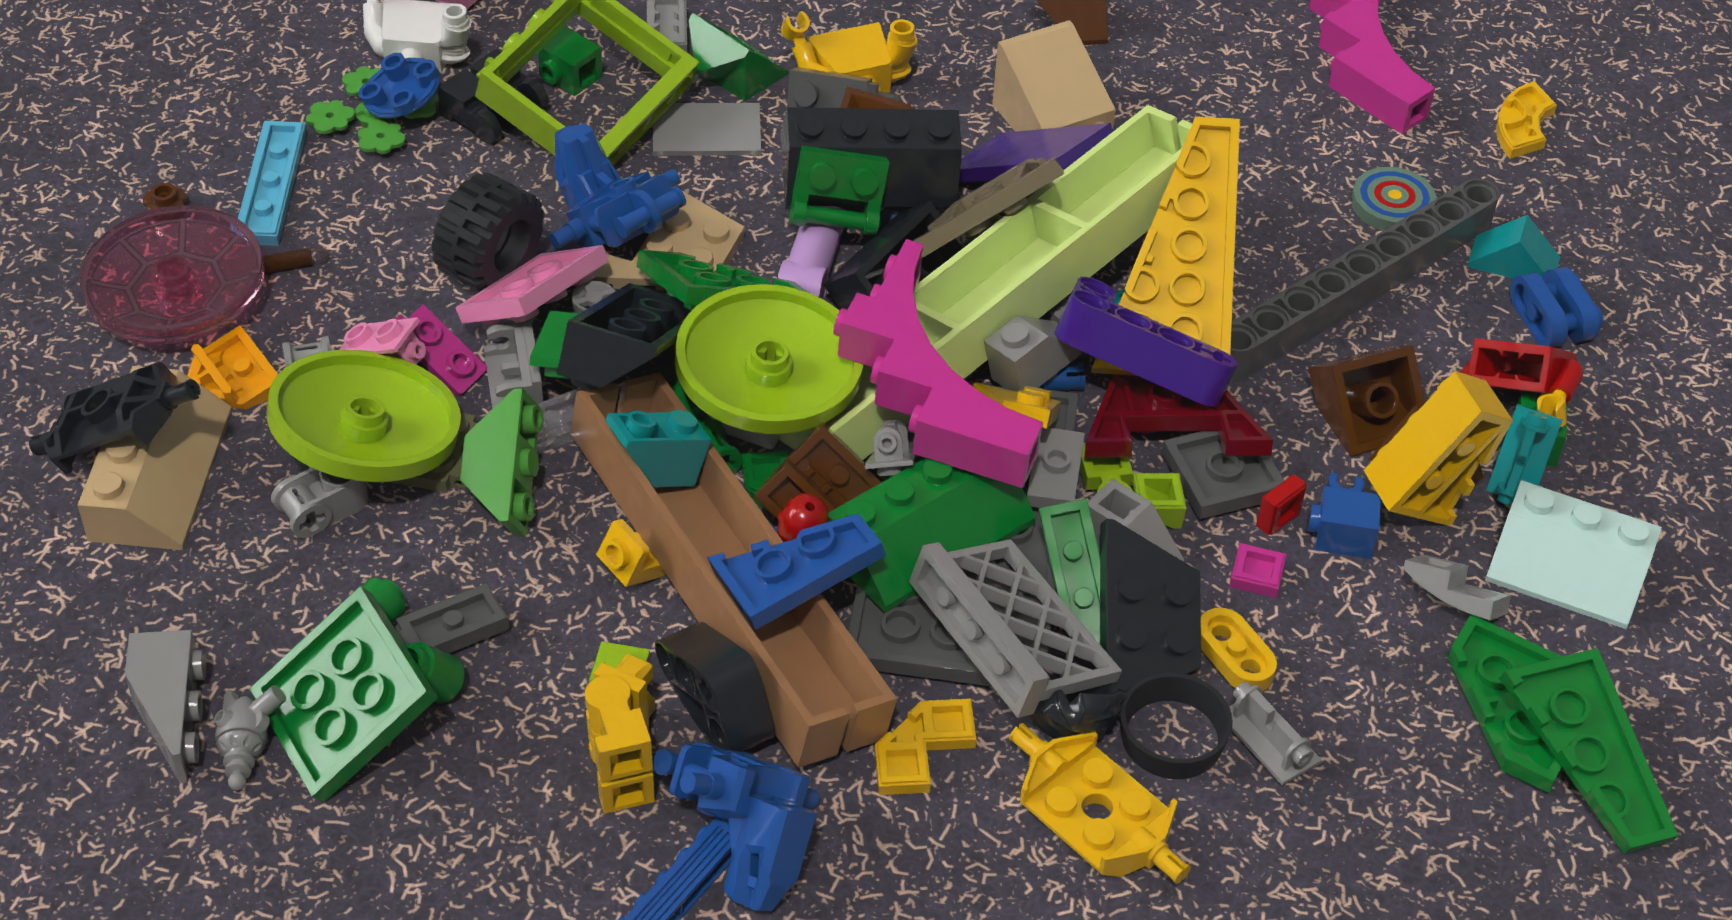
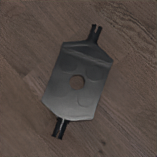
[29,362,201,474]

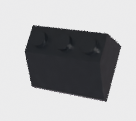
[823,201,963,310]

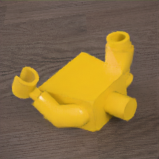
[781,11,917,93]

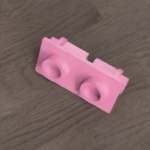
[339,317,426,364]

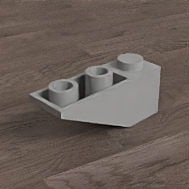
[125,630,206,783]

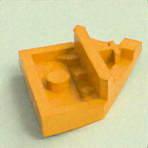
[187,325,278,410]

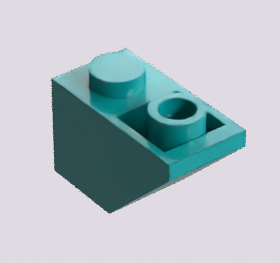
[605,410,712,487]

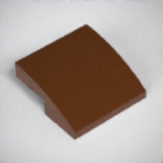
[754,421,884,519]

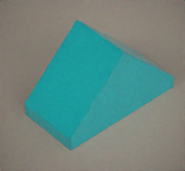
[1467,215,1560,279]

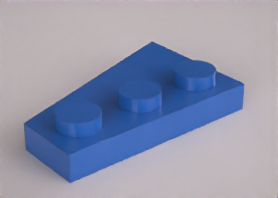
[707,513,886,630]

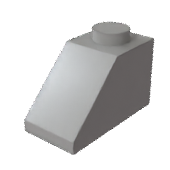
[984,315,1083,392]

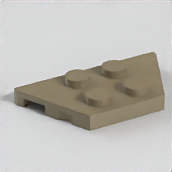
[913,157,1065,258]

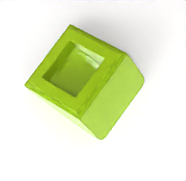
[1132,473,1187,529]

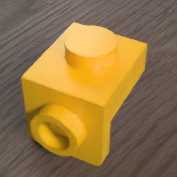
[596,519,666,587]

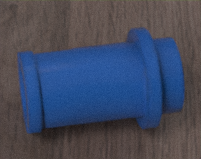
[1039,362,1085,391]

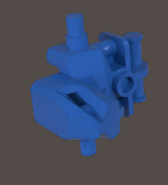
[549,123,686,249]
[653,742,820,911]

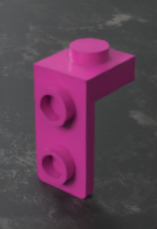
[396,304,487,396]

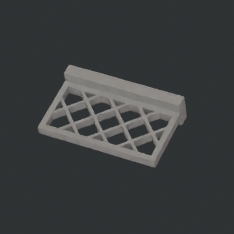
[909,539,1122,718]

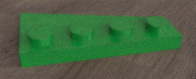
[1499,648,1678,855]

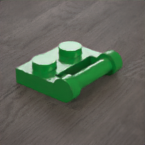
[789,146,890,236]

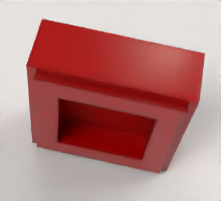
[1256,474,1306,536]

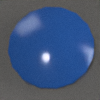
[358,53,440,118]

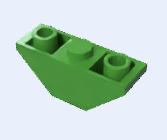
[460,388,544,537]

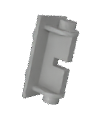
[865,419,919,476]
[1229,682,1322,785]

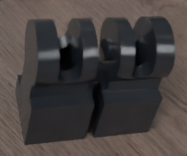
[438,49,549,145]

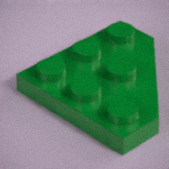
[636,250,810,310]
[1448,614,1563,793]

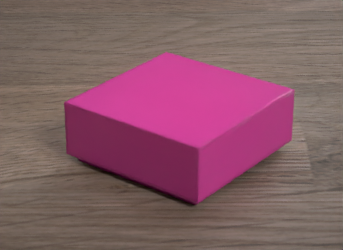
[1229,543,1287,598]

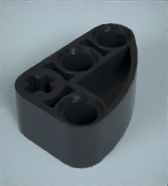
[655,622,775,752]

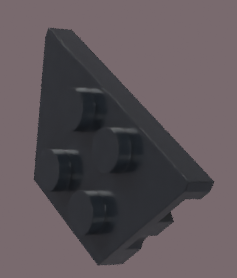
[1100,519,1201,701]

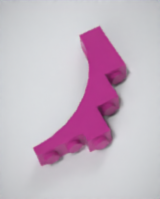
[1309,0,1435,134]
[833,239,1043,488]

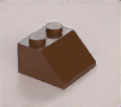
[1308,345,1425,456]

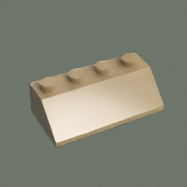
[77,366,232,550]

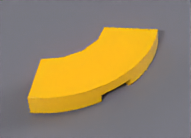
[1496,81,1557,159]

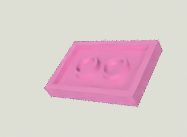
[455,245,609,326]

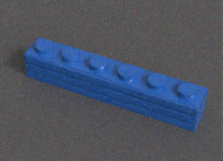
[618,817,732,920]

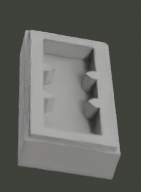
[647,0,687,52]
[1027,428,1085,508]

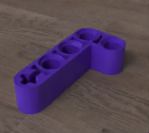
[1054,277,1238,407]

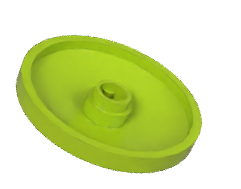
[675,284,863,434]
[266,350,461,482]

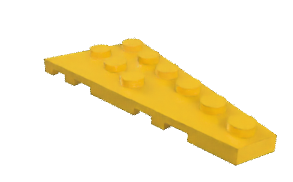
[1091,116,1240,376]

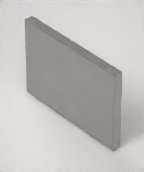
[653,103,761,157]

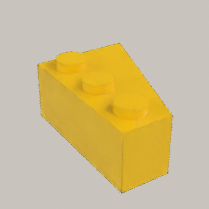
[1363,371,1513,526]

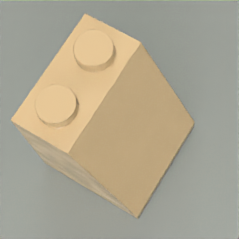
[992,20,1116,131]

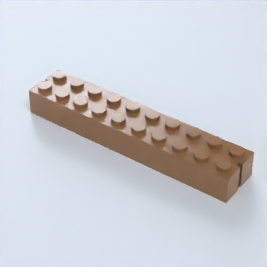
[570,372,897,768]

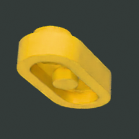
[1201,608,1277,691]

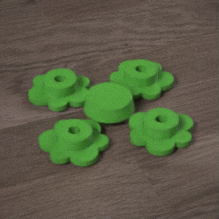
[306,66,439,154]

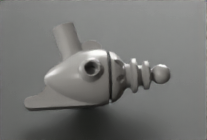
[214,685,286,791]

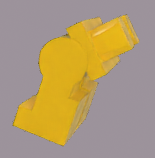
[585,654,655,814]

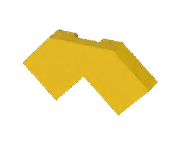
[874,698,977,795]

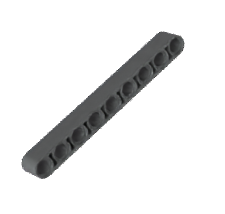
[1230,179,1500,381]

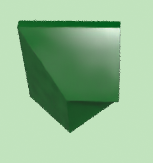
[688,13,789,102]

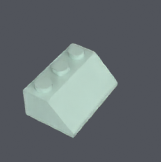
[1485,480,1662,629]

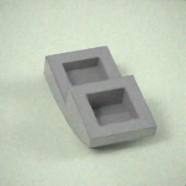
[1404,554,1511,620]

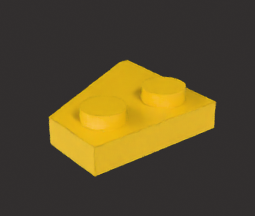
[973,382,1061,429]

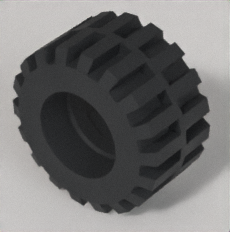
[432,172,544,292]

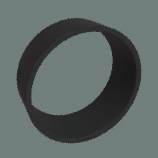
[1120,672,1233,779]

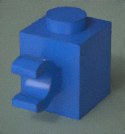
[1307,472,1381,559]

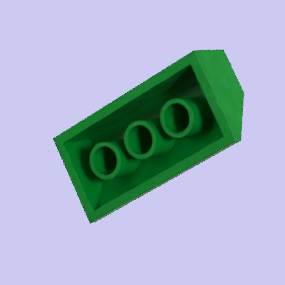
[828,458,1036,613]

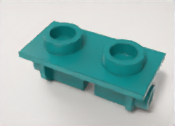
[1486,404,1563,506]

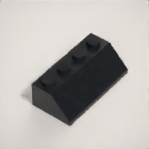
[780,107,962,211]
[557,283,692,390]

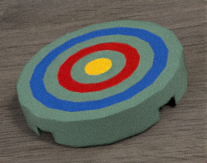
[1351,167,1437,231]

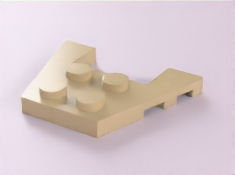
[575,169,744,291]

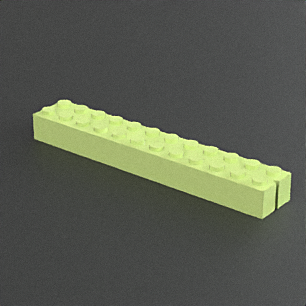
[778,105,1192,460]

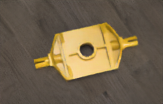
[1009,723,1191,884]

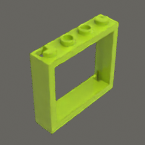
[475,0,700,166]

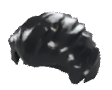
[1028,677,1127,740]

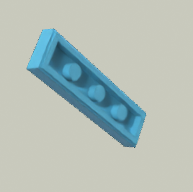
[234,121,307,246]

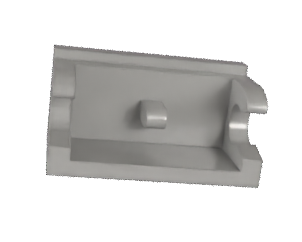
[483,319,544,412]

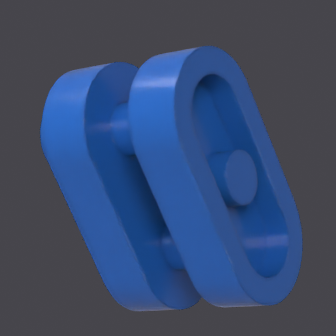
[1510,267,1603,347]

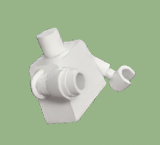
[363,0,472,73]

